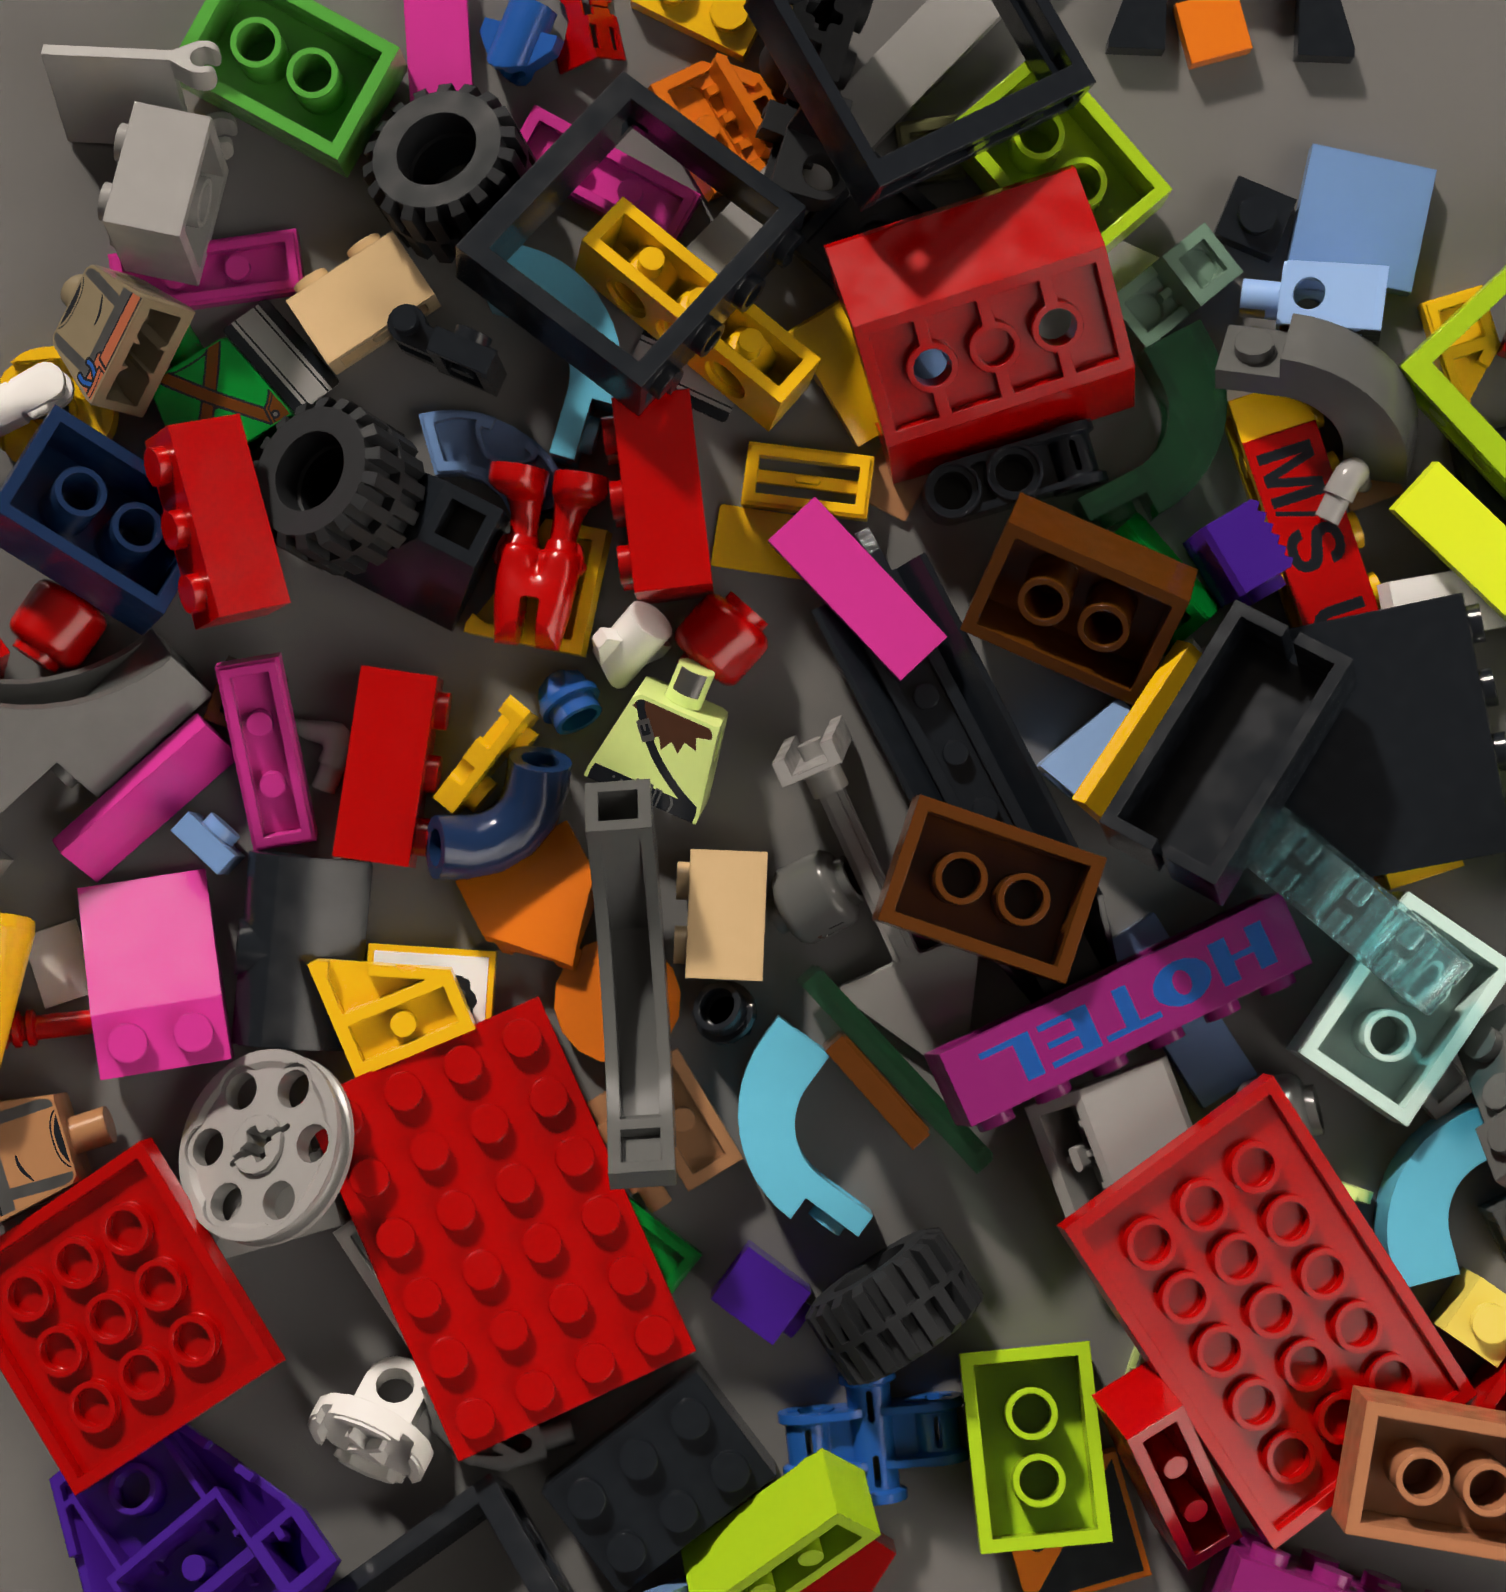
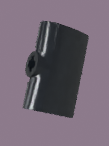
[231,850,373,1051]

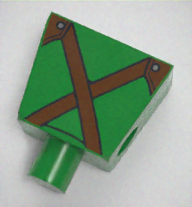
[153,325,295,455]

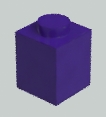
[710,1240,811,1345]

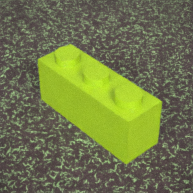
[681,1448,881,1592]

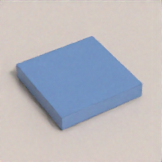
[1286,143,1437,297]

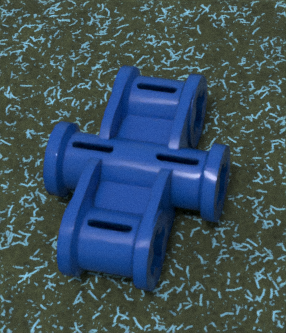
[777,1372,969,1506]

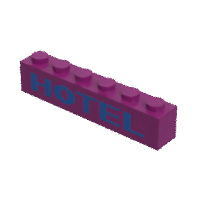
[924,892,1313,1132]

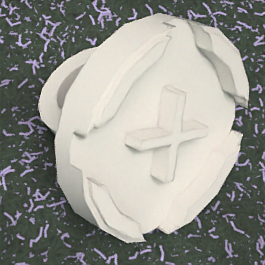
[307,1356,434,1484]

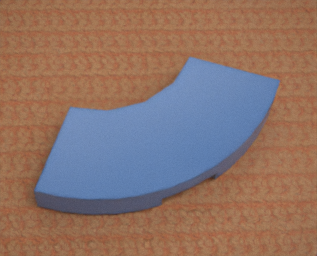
[418,410,559,515]

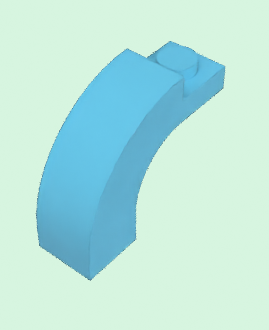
[487,245,620,469]
[738,1015,873,1236]
[1374,1102,1487,1287]

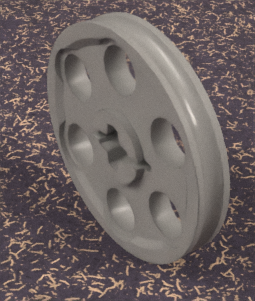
[179,1049,354,1247]

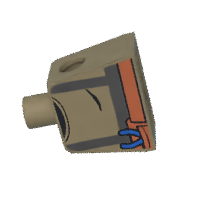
[53,264,196,418]

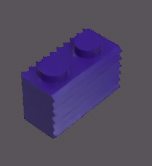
[1182,499,1293,608]

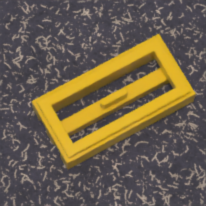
[741,441,875,522]

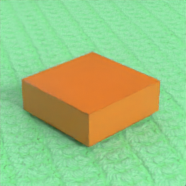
[1172,0,1253,70]

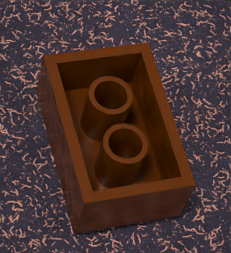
[960,492,1198,705]
[872,794,1107,983]

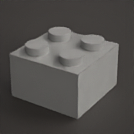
[97,101,229,286]

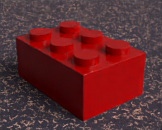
[601,388,714,604]

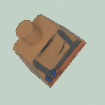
[0,1092,117,1223]

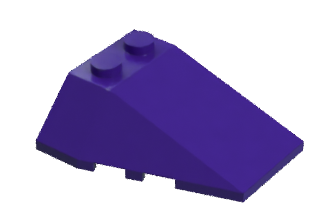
[49,1424,342,1592]

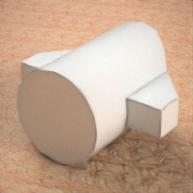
[592,601,672,689]

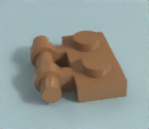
[586,1047,744,1213]

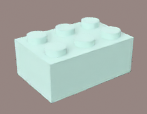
[1286,891,1506,1127]

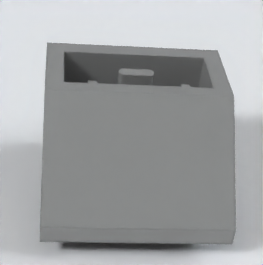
[1025,1056,1193,1218]

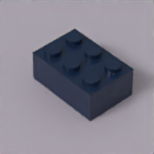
[0,404,181,636]

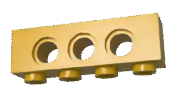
[575,196,821,432]

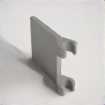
[41,41,238,160]

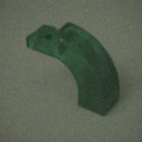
[1072,319,1227,530]

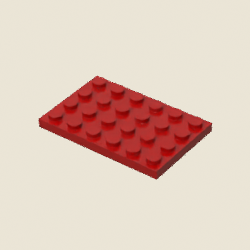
[301,996,696,1462]
[1056,1073,1478,1550]

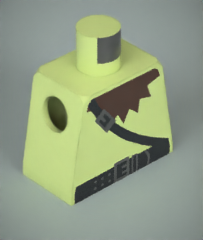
[584,658,728,825]

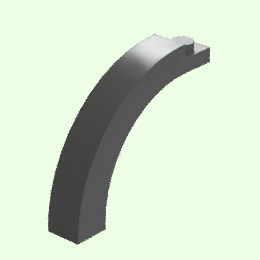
[585,779,677,1190]

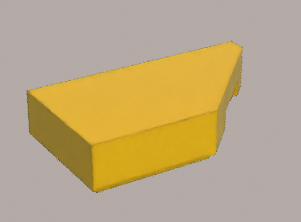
[1417,285,1501,402]

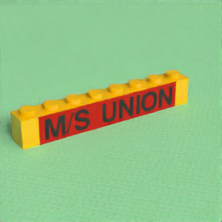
[1218,393,1464,890]

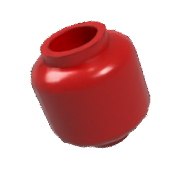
[9,579,107,674]
[674,591,769,686]

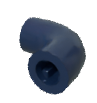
[426,746,572,880]

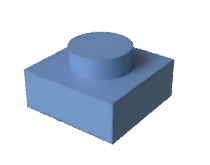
[171,812,246,875]

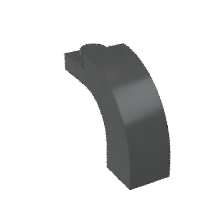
[1215,313,1418,485]

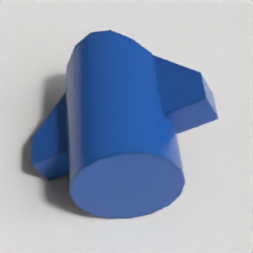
[479,0,564,86]

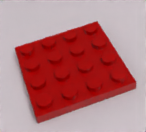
[0,1137,286,1496]

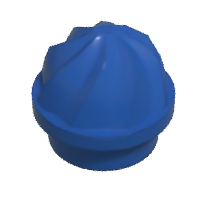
[538,669,602,735]

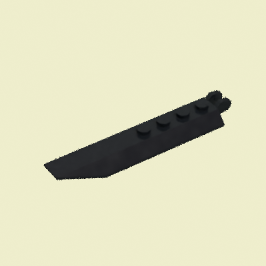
[811,527,1117,1003]

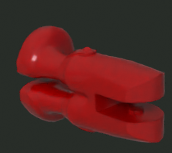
[488,461,609,652]

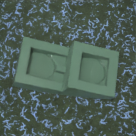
[1117,222,1243,357]

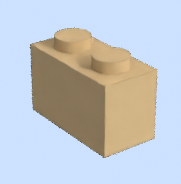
[286,230,441,375]
[673,849,768,981]

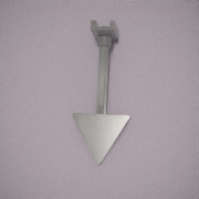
[772,715,978,1056]

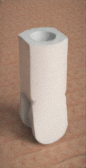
[0,362,75,437]

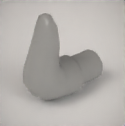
[1315,457,1372,526]
[295,719,351,795]

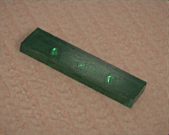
[797,965,993,1174]

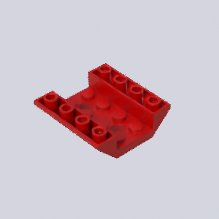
[823,165,1135,484]

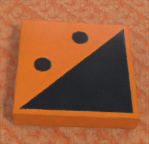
[1011,1447,1152,1592]

